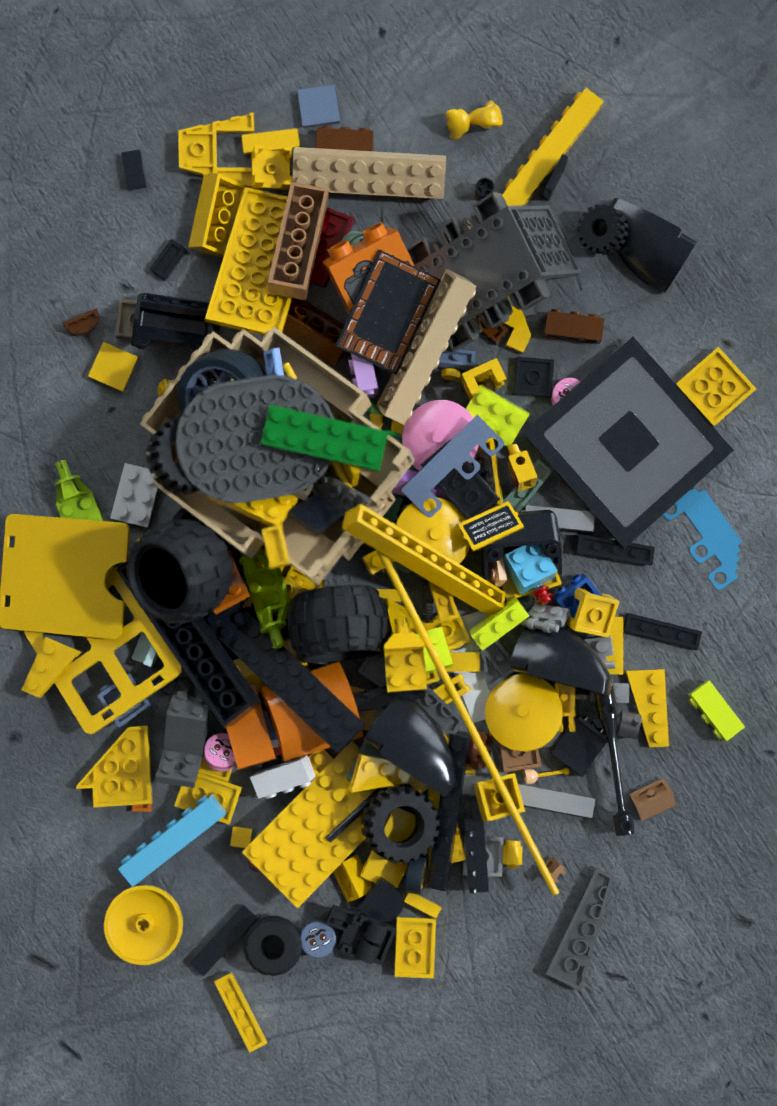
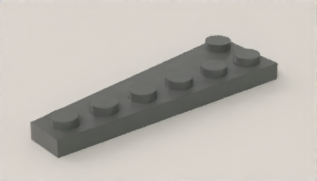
[357,649,464,734]

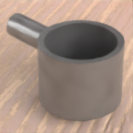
[616,711,642,739]

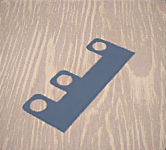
[401,415,504,517]

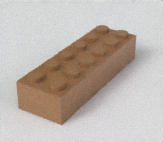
[268,182,329,300]

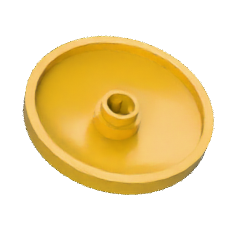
[395,498,470,564]
[485,674,563,752]
[104,885,183,965]

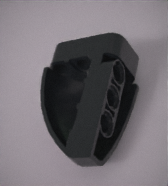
[609,198,697,293]
[510,626,613,696]
[364,693,456,797]

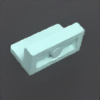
[132,632,158,667]

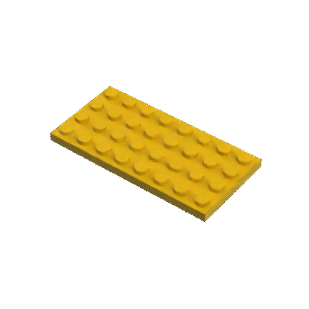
[205,187,292,336]
[241,741,397,909]

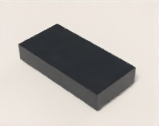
[121,149,147,191]
[150,239,187,281]

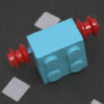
[503,544,558,606]

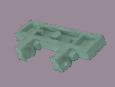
[502,459,553,512]

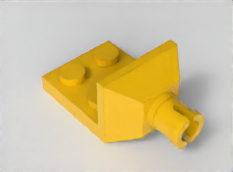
[384,617,427,693]

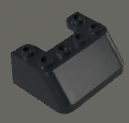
[131,293,212,354]

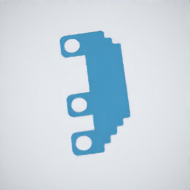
[663,488,742,590]

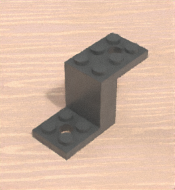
[155,678,210,788]

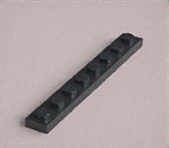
[426,733,471,892]

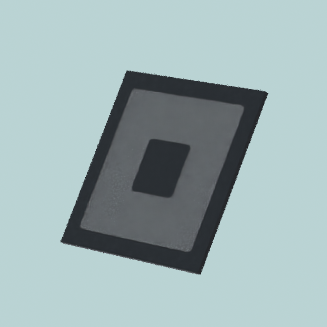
[522,336,734,549]

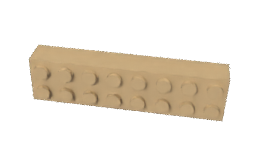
[293,147,446,199]
[376,269,477,424]

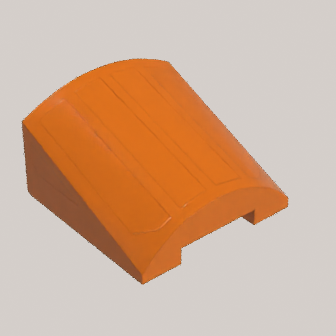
[260,662,363,762]

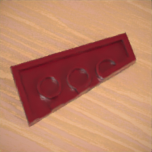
[310,208,355,288]

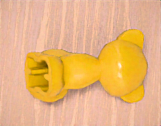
[445,100,503,140]

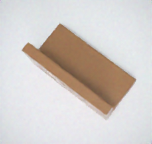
[629,778,676,821]

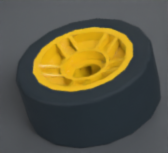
[405,857,427,895]

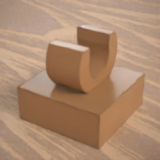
[539,856,566,883]

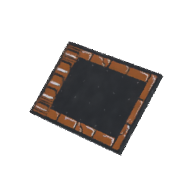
[335,249,441,375]

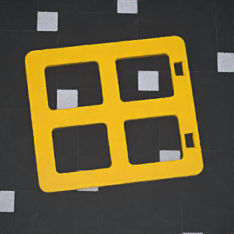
[24,567,183,734]

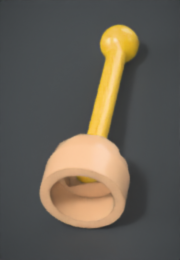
[523,767,570,785]

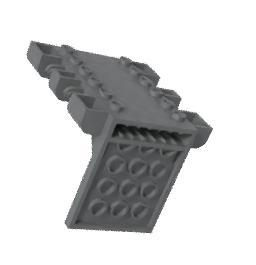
[406,192,582,352]

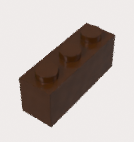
[316,126,373,151]
[543,309,604,344]

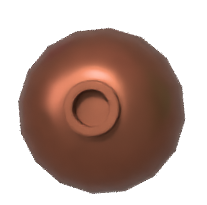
[466,731,494,772]

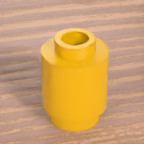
[503,840,523,869]

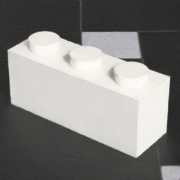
[250,755,316,799]

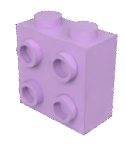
[348,354,378,399]

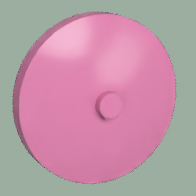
[402,400,479,471]

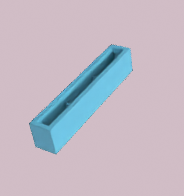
[118,794,227,887]

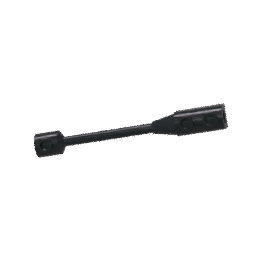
[594,678,635,836]

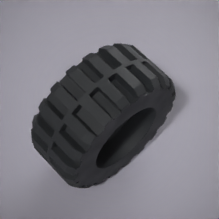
[146,416,200,495]
[361,785,440,864]

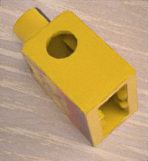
[507,444,537,492]

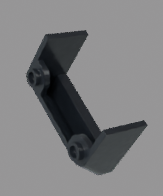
[481,510,562,580]

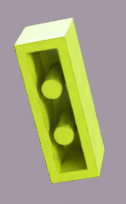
[469,596,529,651]
[688,680,745,741]

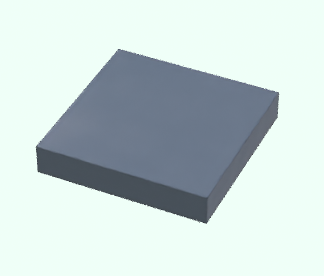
[298,85,340,128]

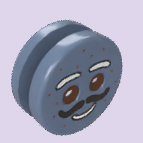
[300,920,336,958]

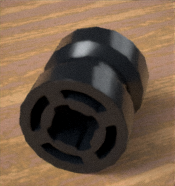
[475,177,494,200]

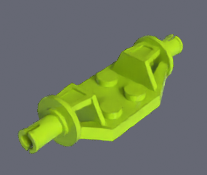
[54,460,104,521]
[239,551,291,649]

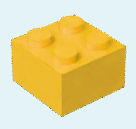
[473,773,525,822]

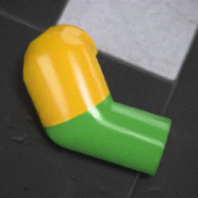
[368,400,383,428]

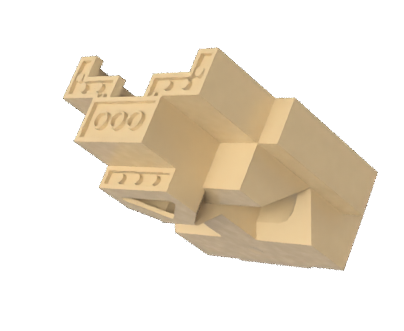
[140,327,415,586]

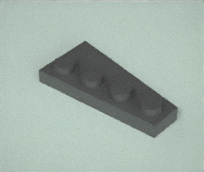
[311,472,372,521]

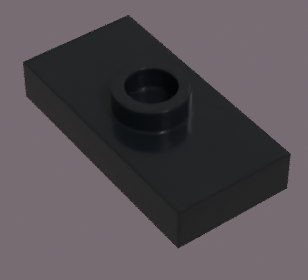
[136,663,179,695]

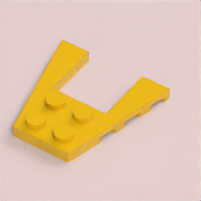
[178,113,254,188]

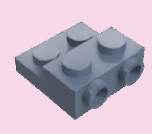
[97,673,152,728]

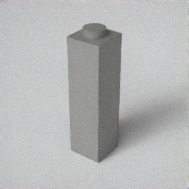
[521,505,595,533]

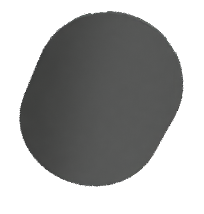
[176,375,334,503]

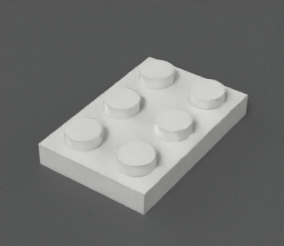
[110,463,158,528]

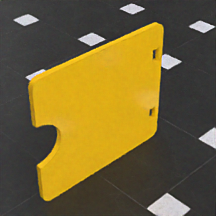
[0,514,130,639]

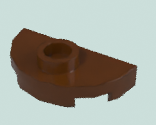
[62,308,99,336]

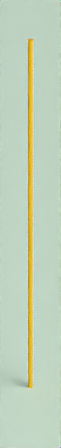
[282,362,559,896]

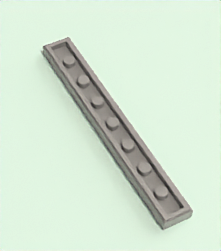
[462,774,596,818]

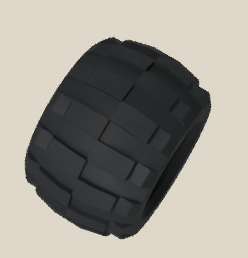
[126,520,233,624]
[287,585,389,663]

